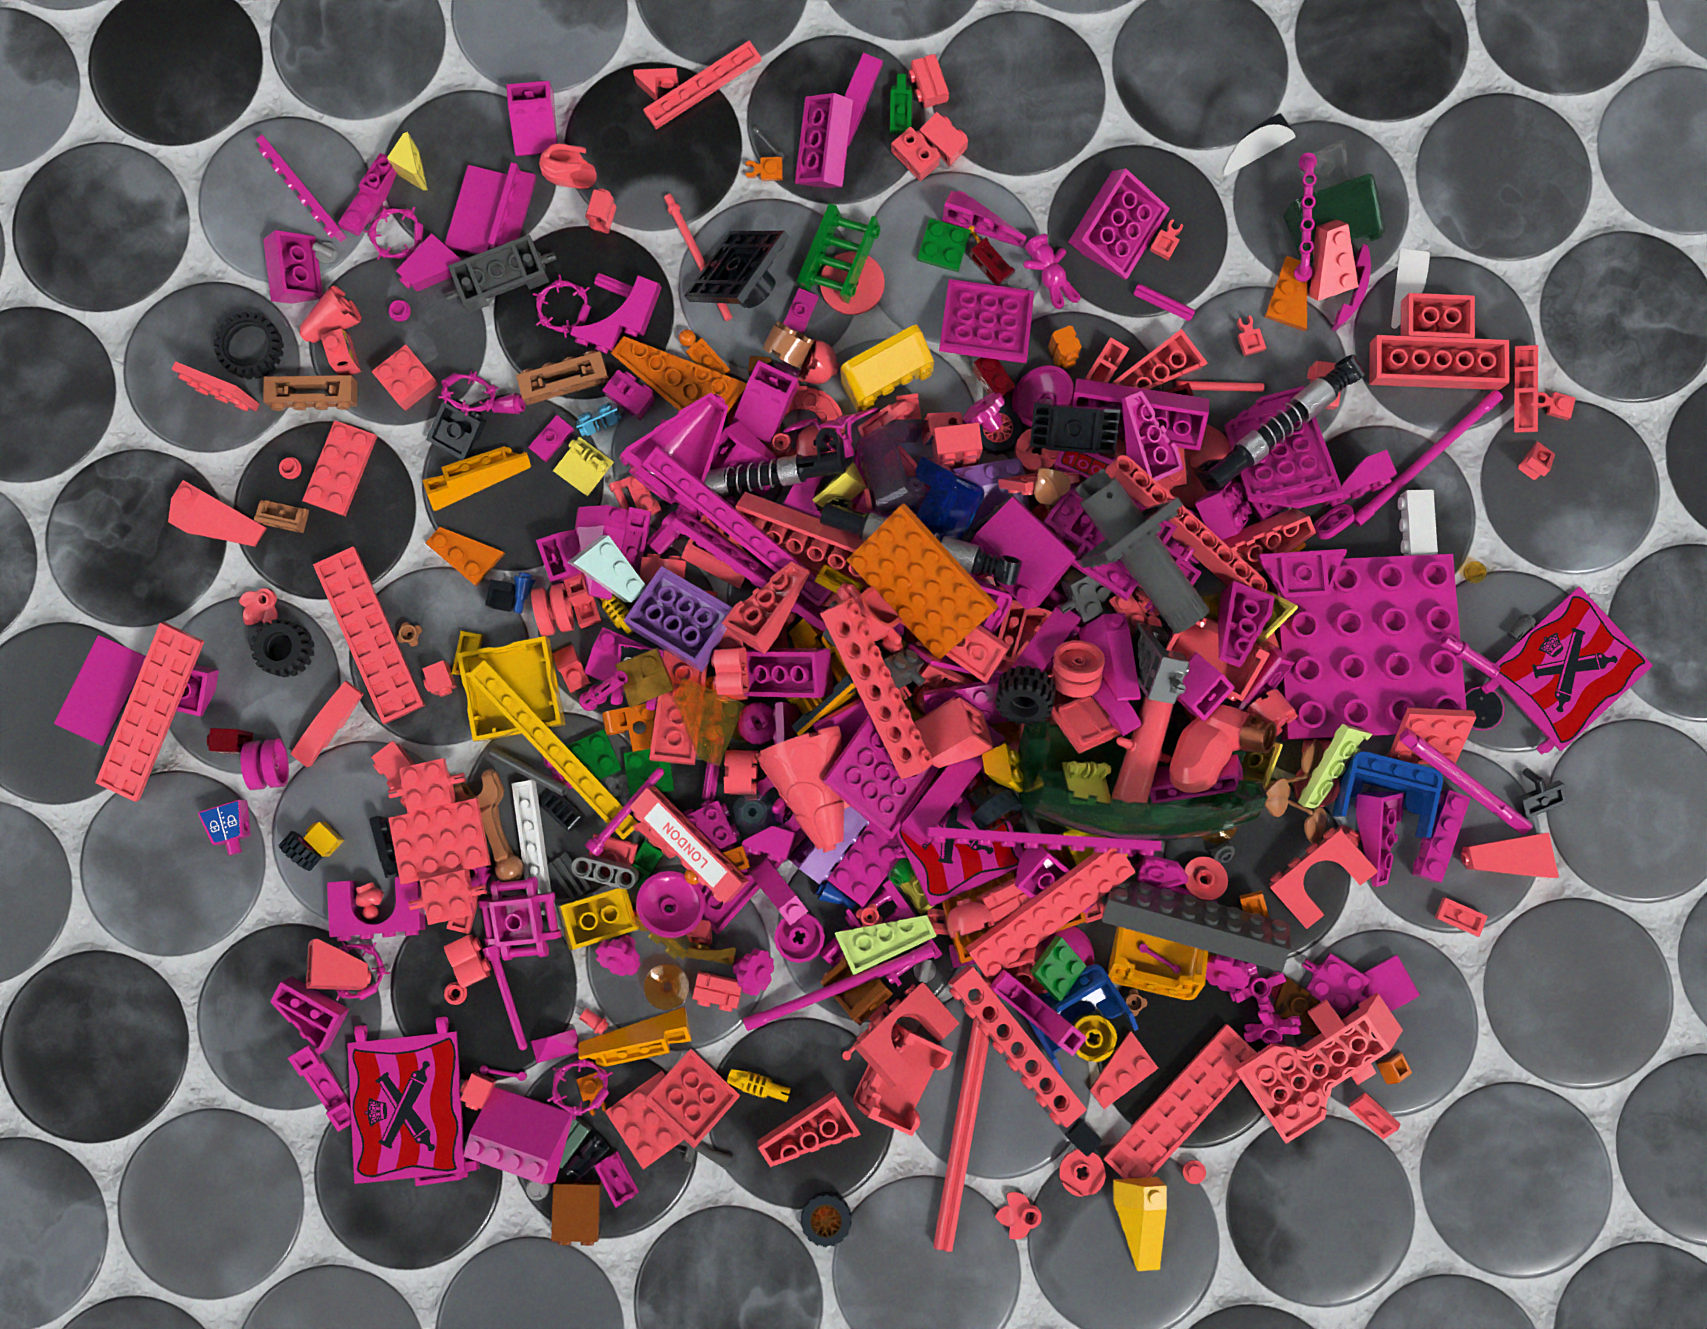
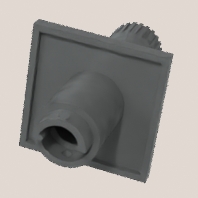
[1075,469,1210,634]

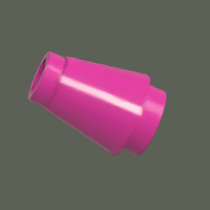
[491,393,525,414]

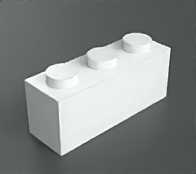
[1398,490,1438,556]

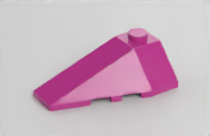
[1122,391,1184,481]
[1015,844,1098,913]

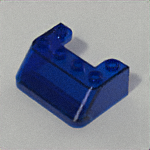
[916,456,985,541]

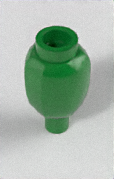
[890,858,915,886]

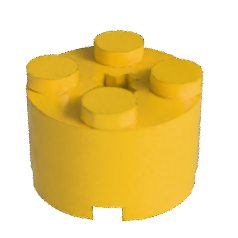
[1071,1013,1117,1062]

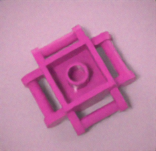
[478,877,562,961]

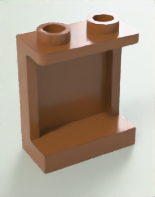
[820,955,893,1026]
[551,1180,603,1246]

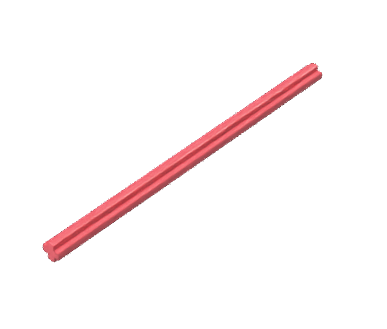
[933,972,998,1252]

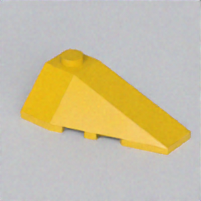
[1113,1177,1167,1271]

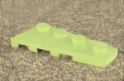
[1298,724,1372,809]
[835,915,937,975]

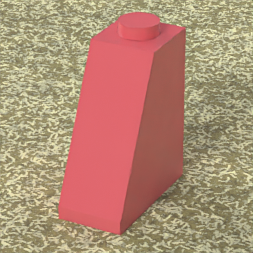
[306,939,371,990]

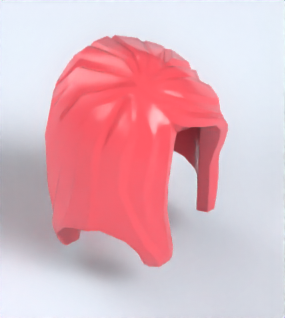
[539,144,596,189]

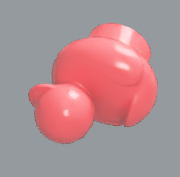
[355,882,384,921]

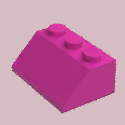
[263,230,323,304]
[584,627,664,691]
[1229,644,1296,711]
[141,658,219,717]

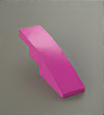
[845,53,883,147]

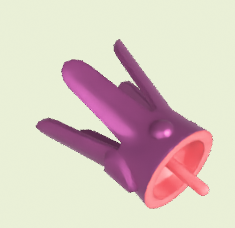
[775,359,804,382]

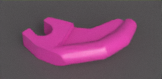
[772,797,791,824]

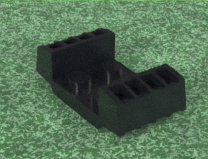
[1030,399,1120,454]

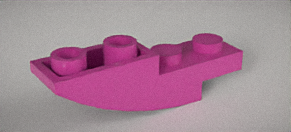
[338,153,397,236]

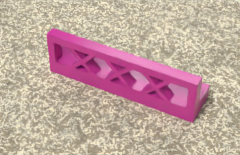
[488,162,537,249]

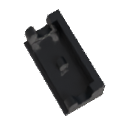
[966,777,1014,810]

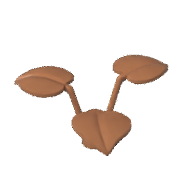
[1034,468,1070,535]
[1258,738,1327,844]

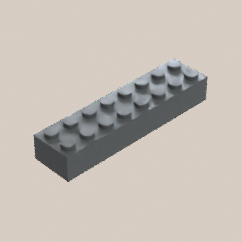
[1102,878,1291,972]

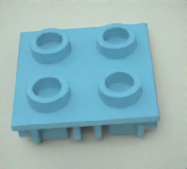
[576,402,622,437]

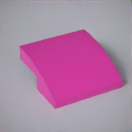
[1362,954,1420,1012]

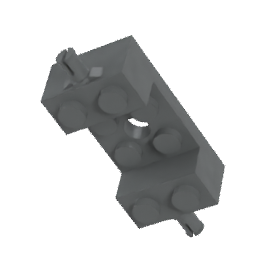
[444,234,557,313]
[1059,568,1143,623]
[822,601,926,689]
[1132,622,1189,704]

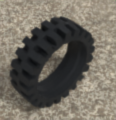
[214,312,284,379]

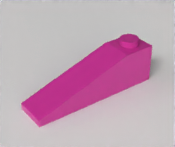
[942,191,1027,248]
[575,505,628,600]
[1218,581,1274,667]
[1077,613,1141,701]
[1355,791,1404,887]

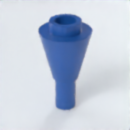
[513,572,536,614]
[815,880,857,910]

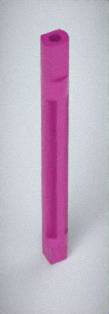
[1399,728,1533,835]

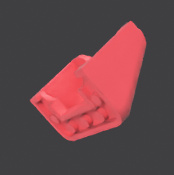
[1165,616,1270,702]
[853,1023,953,1136]

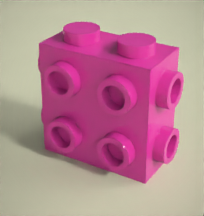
[682,799,740,853]

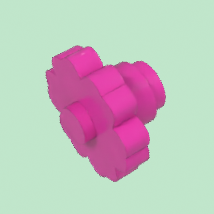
[963,392,1005,433]
[595,935,641,976]
[733,948,774,996]
[1206,954,1250,992]

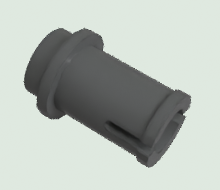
[1507,614,1536,642]

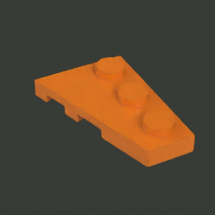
[1264,256,1307,332]
[426,527,505,586]

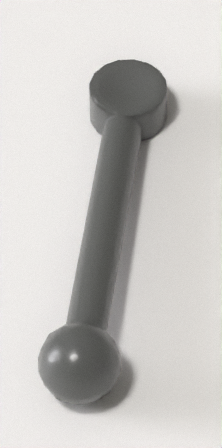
[752,126,785,161]

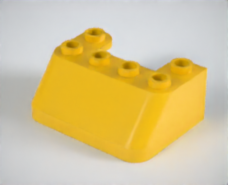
[840,324,934,412]

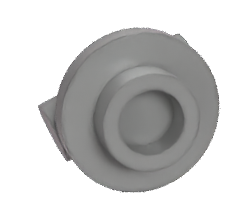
[312,242,338,264]
[914,959,936,983]

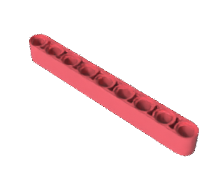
[1105,455,1267,592]

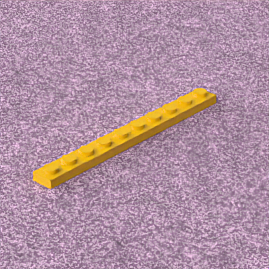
[467,660,638,840]

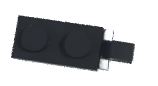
[369,816,399,878]

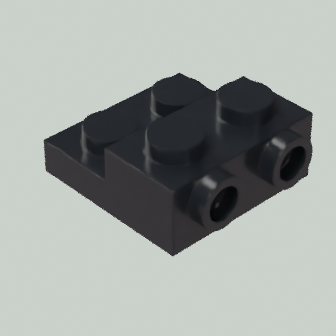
[426,398,487,460]

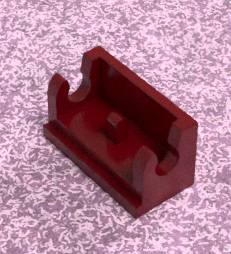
[968,237,1015,286]

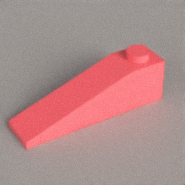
[168,480,266,547]
[722,561,810,654]

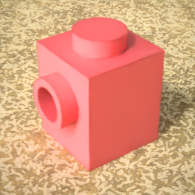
[422,660,457,697]
[460,1071,497,1110]

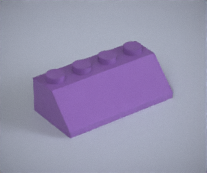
[788,806,869,884]

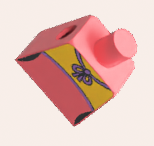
[321,329,361,375]

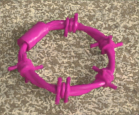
[364,205,423,260]
[533,275,591,338]
[438,371,499,416]
[335,941,390,1001]
[547,1058,613,1120]

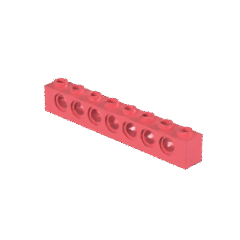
[820,597,933,780]
[948,965,1087,1128]

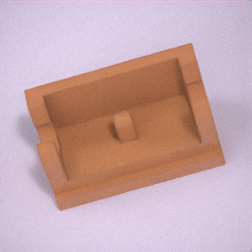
[254,500,309,533]

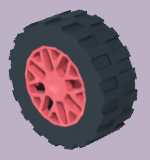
[979,405,1022,455]

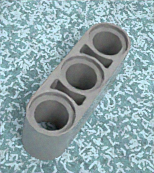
[571,854,640,889]

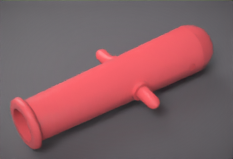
[1111,695,1174,818]

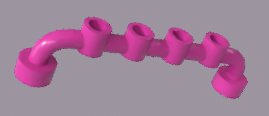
[1294,153,1317,282]

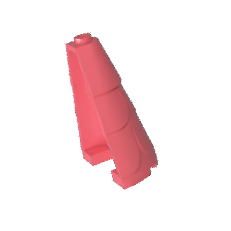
[756,726,844,853]

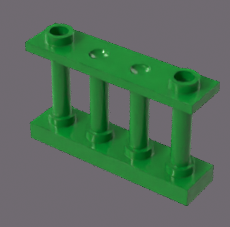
[797,204,881,304]

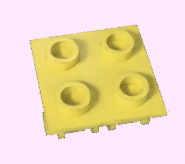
[553,437,614,496]
[1062,761,1111,805]

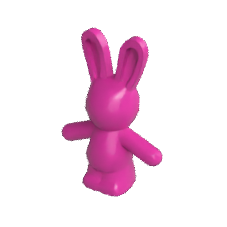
[1023,233,1081,309]

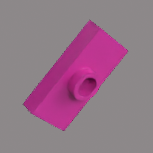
[783,288,819,334]
[528,415,574,462]

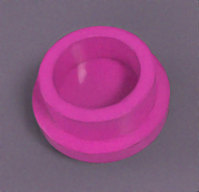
[389,300,411,322]

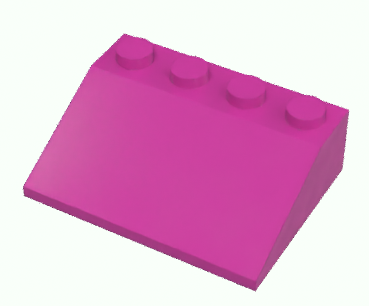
[1068,168,1170,280]
[970,497,1077,610]
[463,1087,574,1184]

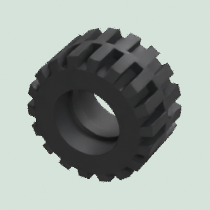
[250,619,314,677]
[995,666,1056,726]

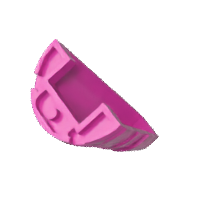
[619,393,728,512]

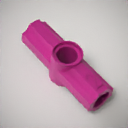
[646,507,699,556]

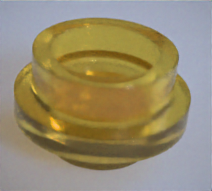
[1463,561,1487,583]

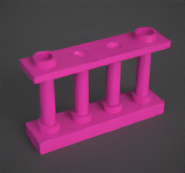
[845,879,942,986]

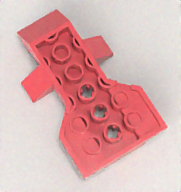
[1234,993,1403,1144]

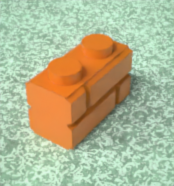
[1048,325,1082,369]

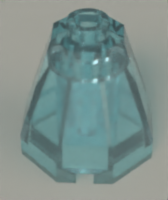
[732,791,777,837]

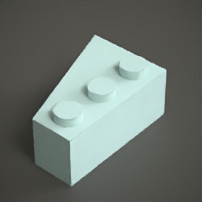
[567,535,647,603]

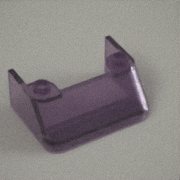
[857,419,948,515]

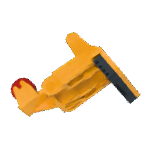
[788,618,858,736]

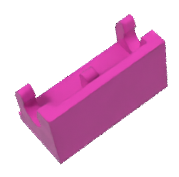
[594,1151,639,1208]

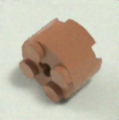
[762,321,814,368]

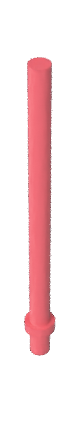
[664,194,733,321]

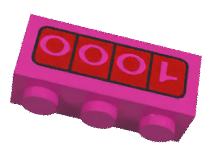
[1054,451,1117,481]

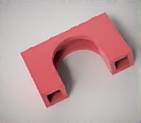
[1269,827,1378,929]
[854,982,959,1089]

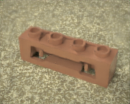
[516,351,610,405]
[263,375,358,411]

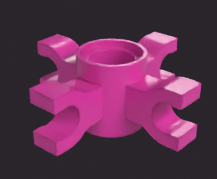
[1229,961,1286,1013]
[1244,1002,1301,1045]

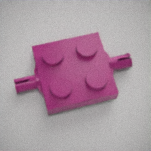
[1301,952,1370,1016]

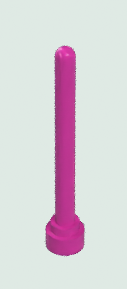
[584,767,664,857]
[482,945,527,1050]

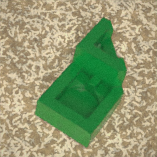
[632,841,663,889]

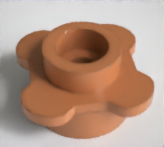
[397,622,422,647]
[1123,989,1147,1017]

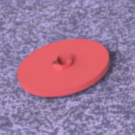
[820,251,885,315]

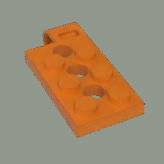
[602,703,706,752]

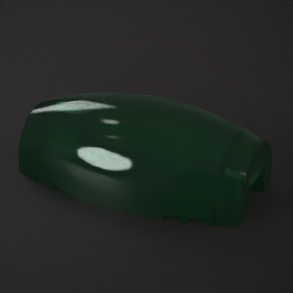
[1018,720,1268,841]

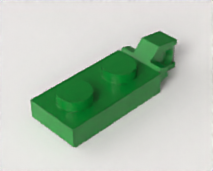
[890,74,912,134]

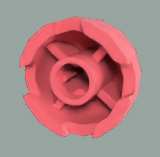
[800,339,839,384]
[947,898,995,938]

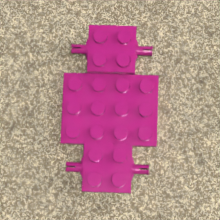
[1043,488,1202,612]

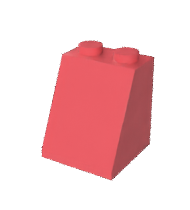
[915,697,995,768]

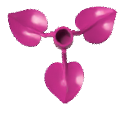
[782,408,880,458]

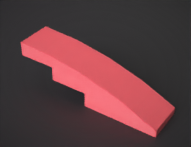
[1514,345,1538,433]
[290,681,364,768]

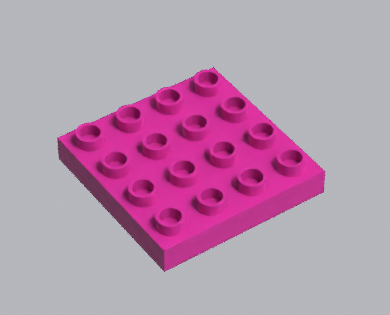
[1270,554,1466,741]

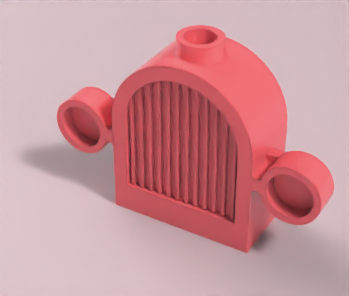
[837,583,902,654]

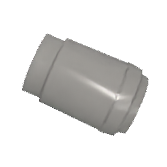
[526,1180,552,1200]

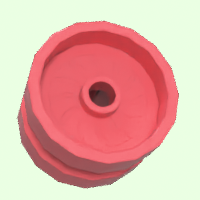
[531,583,575,636]
[1051,640,1105,697]

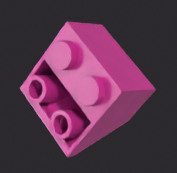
[1176,652,1235,721]
[742,826,796,862]

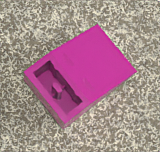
[506,81,558,157]
[731,360,799,444]
[711,421,778,496]
[1322,450,1397,507]
[1195,478,1252,540]
[536,529,583,585]

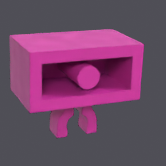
[602,370,655,421]

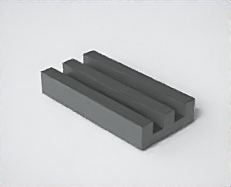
[548,852,592,902]

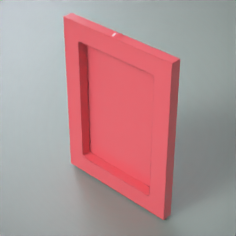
[1051,695,1121,753]

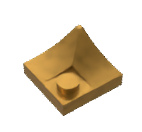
[615,647,675,708]
[686,943,736,966]

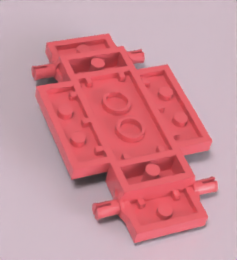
[388,758,491,925]

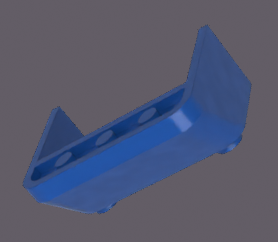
[1332,752,1443,838]
[1027,964,1139,1075]

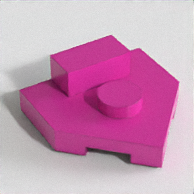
[1137,855,1188,889]

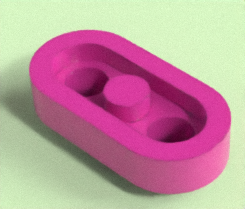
[1314,504,1355,539]

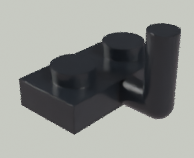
[1518,768,1568,819]

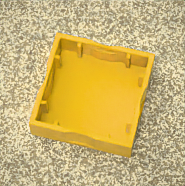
[457,636,566,742]

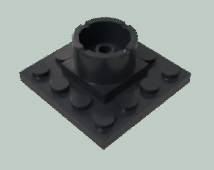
[684,230,789,308]

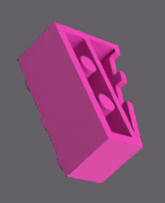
[270,976,350,1055]

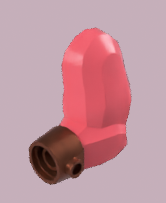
[1170,705,1277,793]

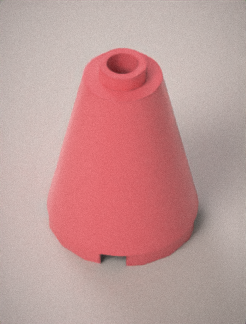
[299,285,362,343]

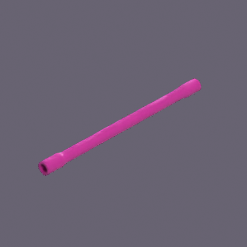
[1353,390,1503,527]
[743,943,936,1031]

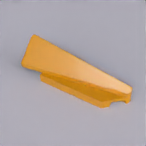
[422,446,531,511]
[578,1007,692,1067]

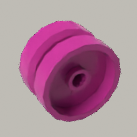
[241,738,289,791]
[774,913,825,963]

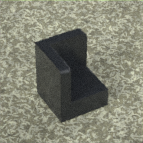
[485,579,515,612]
[1065,1118,1103,1157]

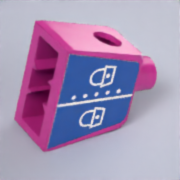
[198,800,251,856]

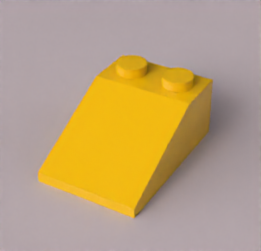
[557,888,638,950]

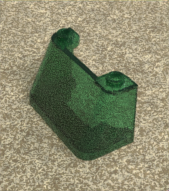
[1283,174,1385,262]

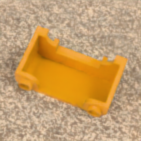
[1107,926,1208,1000]

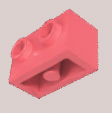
[891,126,940,182]

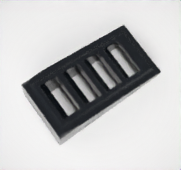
[539,790,586,833]

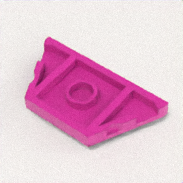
[1258,549,1347,599]

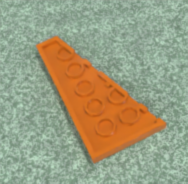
[611,336,747,416]

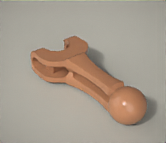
[453,768,524,882]

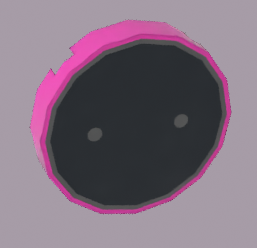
[1465,686,1505,731]

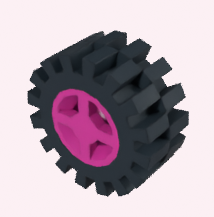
[278,831,322,871]

